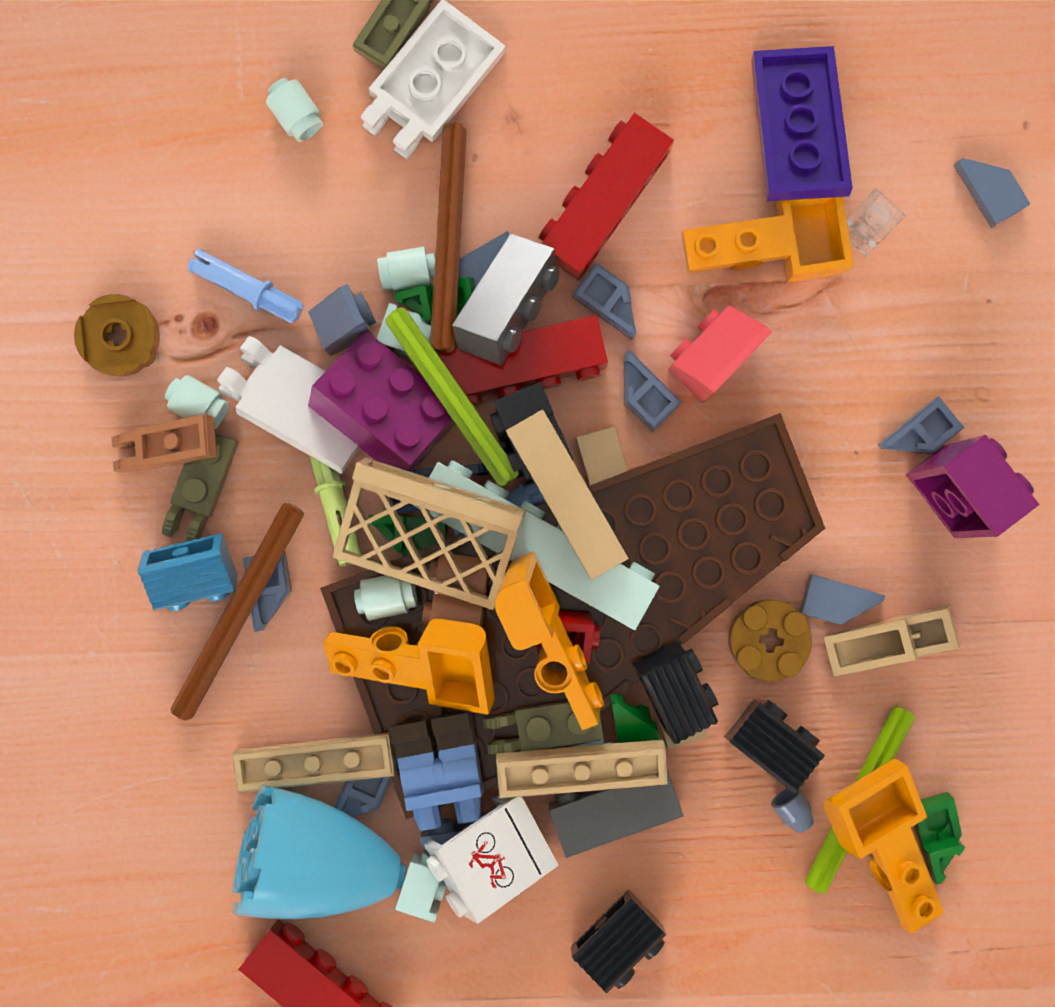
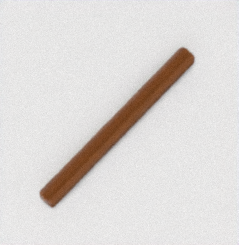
[430,122,467,354]
[171,503,304,721]

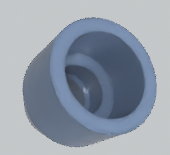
[771,789,814,833]

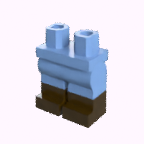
[388,710,485,831]

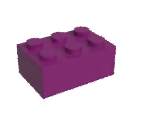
[308,331,454,472]
[906,434,1040,538]

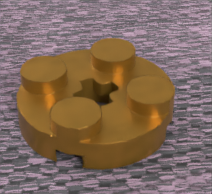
[74,294,160,377]
[728,599,812,682]

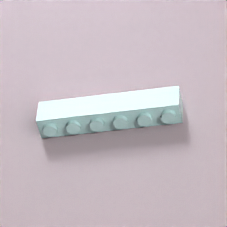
[413,460,660,630]

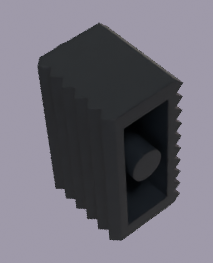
[632,640,719,744]
[724,699,825,794]
[571,890,666,993]

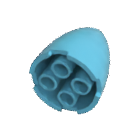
[232,785,406,919]

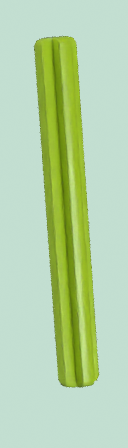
[385,307,519,487]
[805,706,915,894]

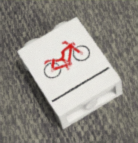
[424,793,559,924]

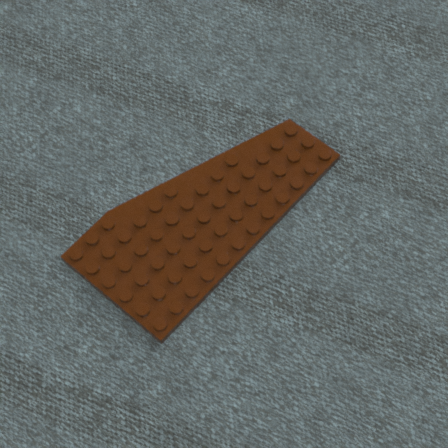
[320,413,826,819]

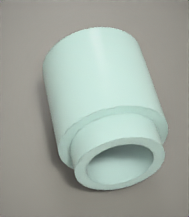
[265,78,323,142]
[377,246,435,293]
[165,375,230,429]
[354,575,418,621]

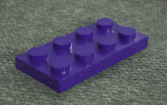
[751,46,853,201]

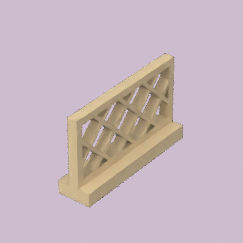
[332,458,526,610]

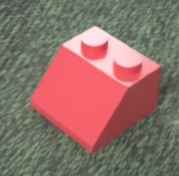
[668,305,772,403]

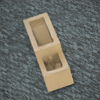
[823,604,961,677]

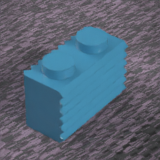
[138,533,237,611]

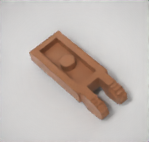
[111,414,217,473]

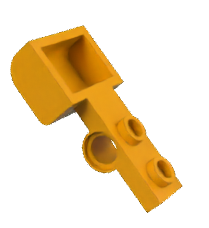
[681,197,854,282]
[495,551,604,730]
[323,618,495,715]
[824,759,944,934]

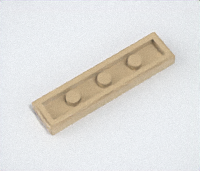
[506,409,629,580]
[232,732,398,793]
[496,739,667,798]

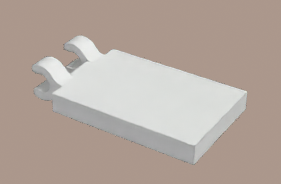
[361,0,506,160]
[217,336,359,474]

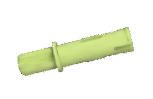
[309,456,361,567]

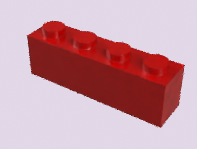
[538,112,674,281]
[437,315,608,406]
[238,919,392,1007]

